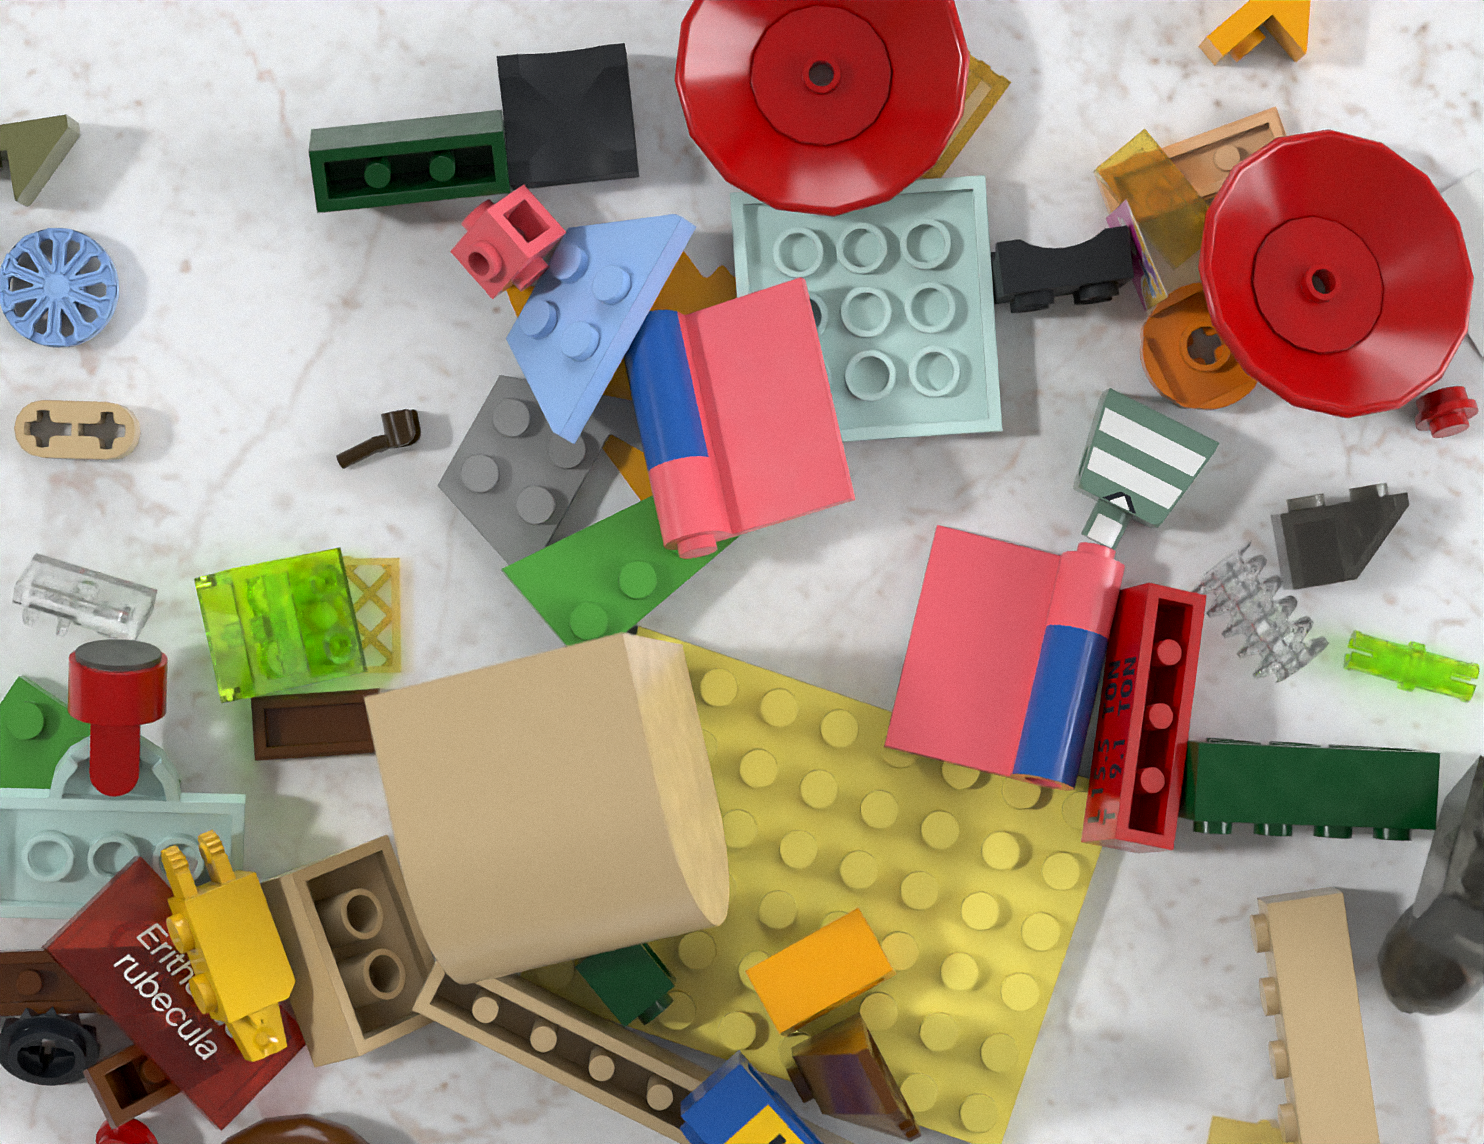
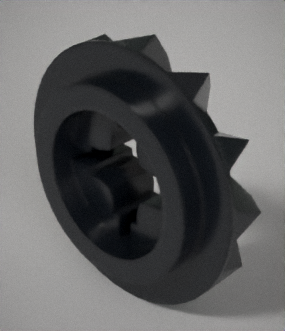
[0,1006,100,1086]

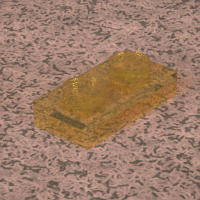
[1093,129,1209,271]

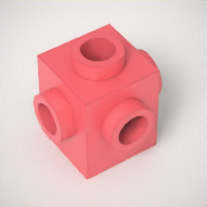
[450,185,566,299]

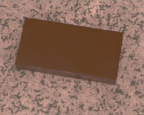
[251,688,380,761]

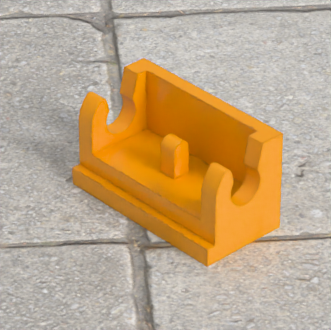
[745,908,897,1037]

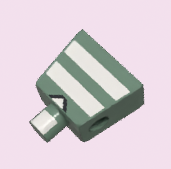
[1073,388,1219,550]

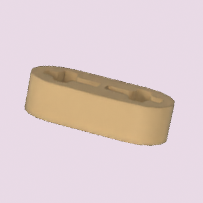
[14,400,141,460]

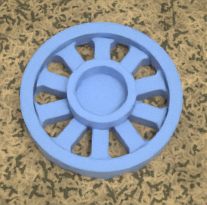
[0,228,119,348]

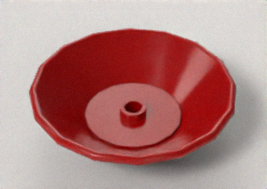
[674,0,970,217]
[1198,129,1474,419]

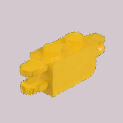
[160,829,296,1062]

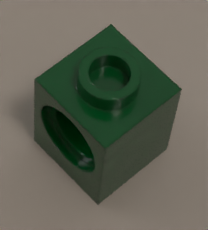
[575,942,676,1028]

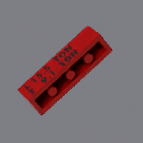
[1081,583,1207,854]

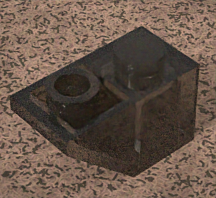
[1271,482,1410,590]

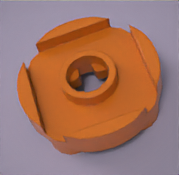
[1139,282,1257,411]

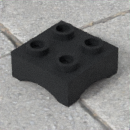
[496,43,639,190]
[991,225,1134,313]

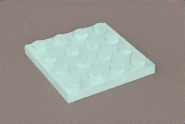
[730,175,1003,442]

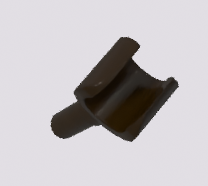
[336,409,421,469]

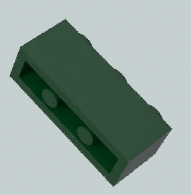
[308,110,510,213]

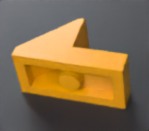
[1198,0,1311,66]

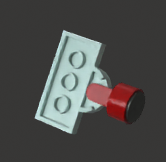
[0,639,246,921]

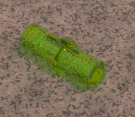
[1343,630,1480,703]

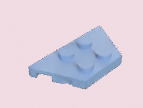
[506,214,696,444]

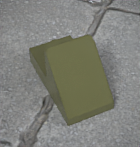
[0,114,81,207]

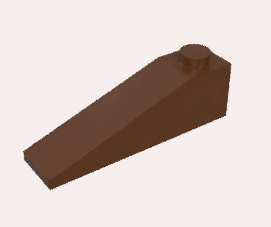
[786,1012,922,1142]

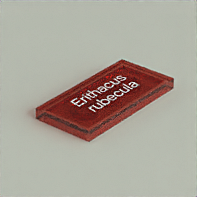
[42,855,306,1131]

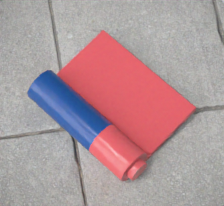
[623,277,856,559]
[884,525,1125,791]

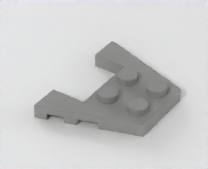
[437,375,643,565]

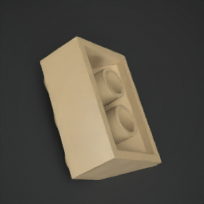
[260,835,435,1068]

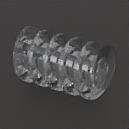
[1191,540,1329,683]

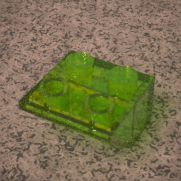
[194,547,368,704]

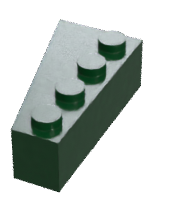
[1178,737,1440,841]

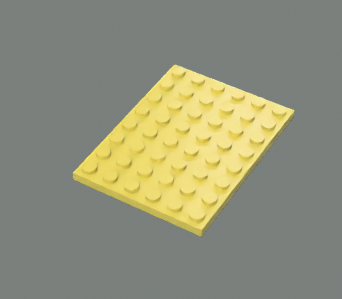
[520,626,1102,1144]

